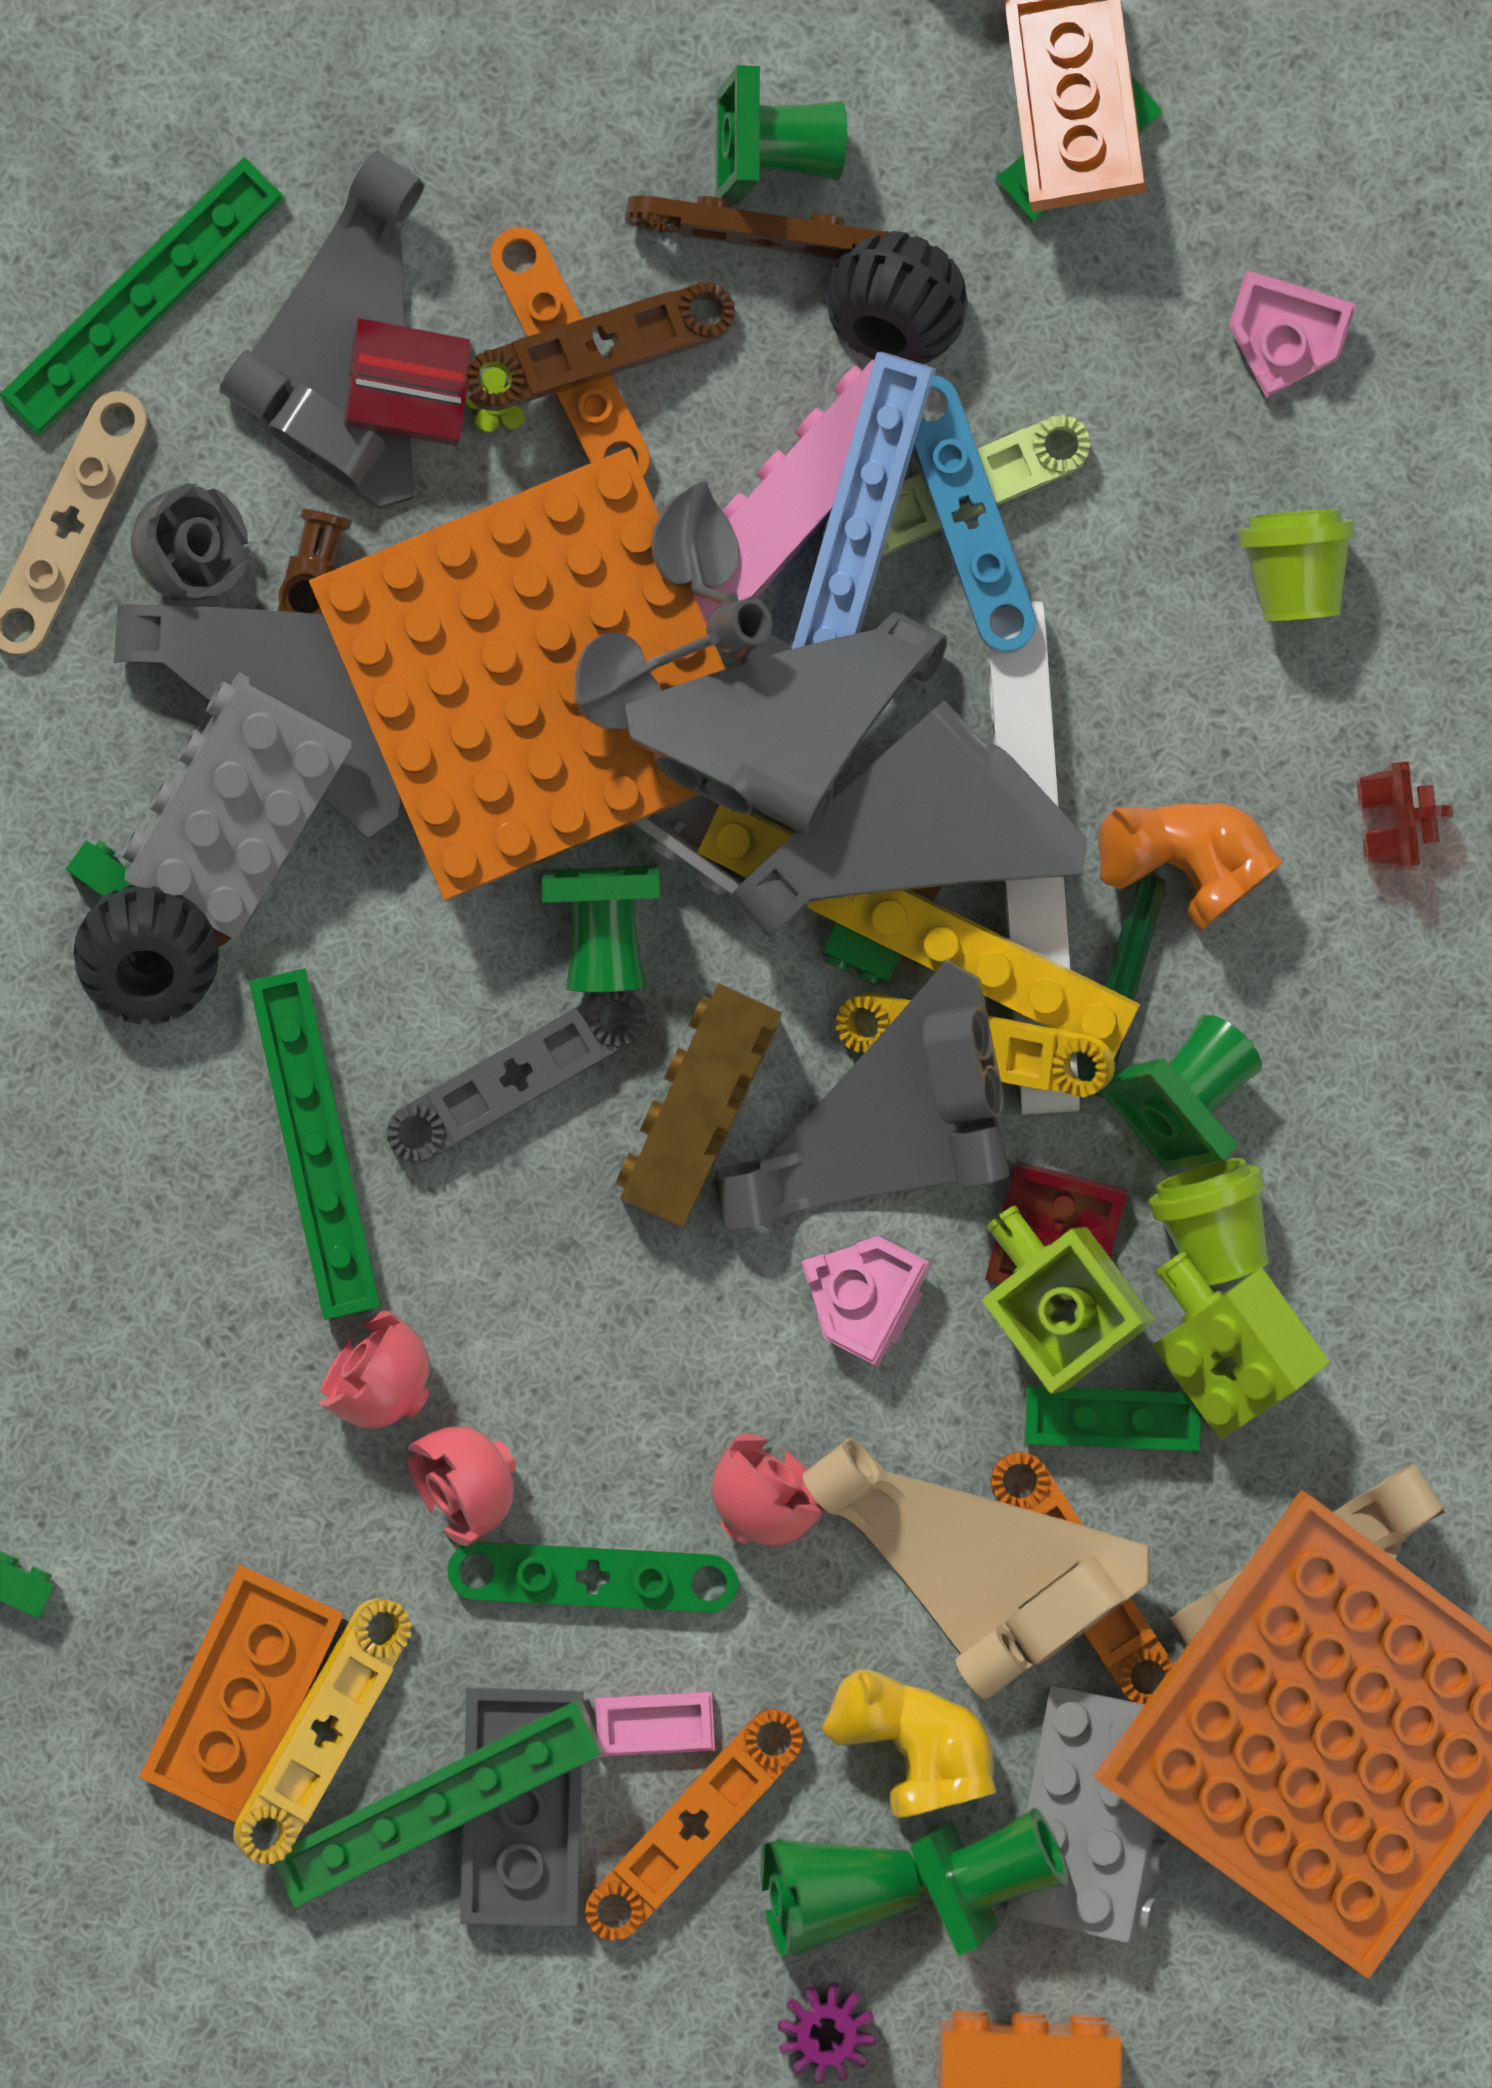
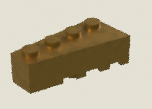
[615,983,782,1229]

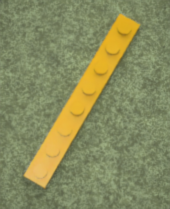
[697,805,1141,1058]

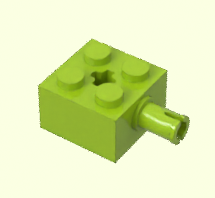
[981,1205,1157,1393]
[1152,1250,1330,1440]

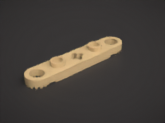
[0,391,148,657]

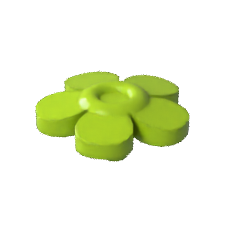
[465,368,525,433]

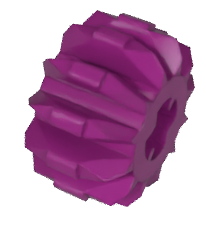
[777,1982,876,2084]

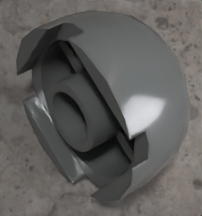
[130,483,248,601]

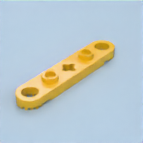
[835,992,1115,1097]
[233,1598,412,1864]

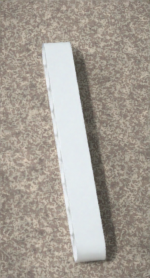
[986,601,1080,1115]

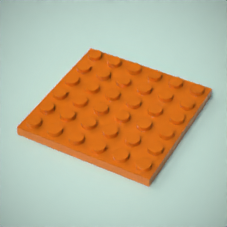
[309,447,725,902]
[1093,1490,1492,1979]

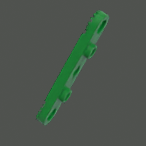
[447,1541,738,1613]

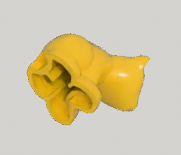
[822,1670,996,1818]

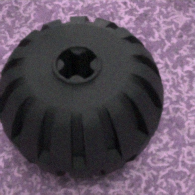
[826,231,968,365]
[73,885,219,1025]

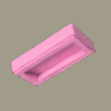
[595,1692,715,1757]

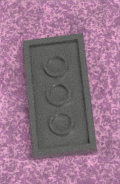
[460,1688,584,1927]

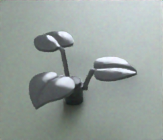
[575,482,791,730]

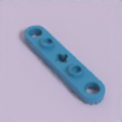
[913,375,1036,653]

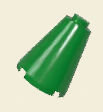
[760,1839,927,1956]

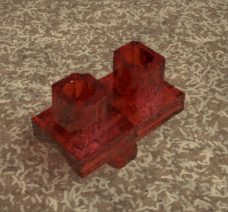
[1356,761,1454,872]

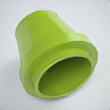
[1238,509,1355,621]
[1149,1158,1269,1285]

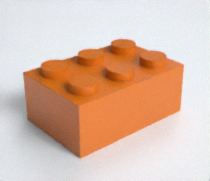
[937,2010,1122,2088]

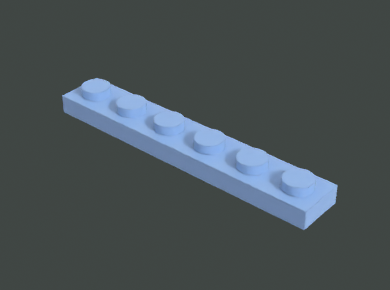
[792,352,936,649]

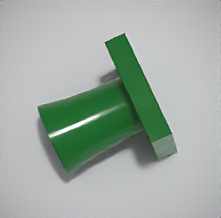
[716,65,847,205]
[542,865,661,992]
[1099,1015,1262,1171]
[909,1808,1068,1956]

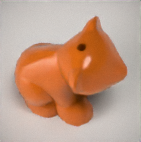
[1098,802,1283,932]

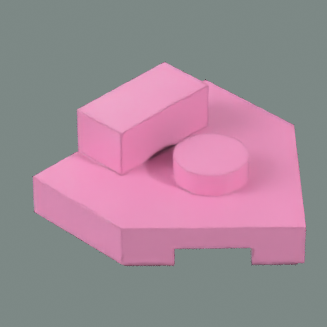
[1229,270,1356,398]
[801,1236,932,1367]

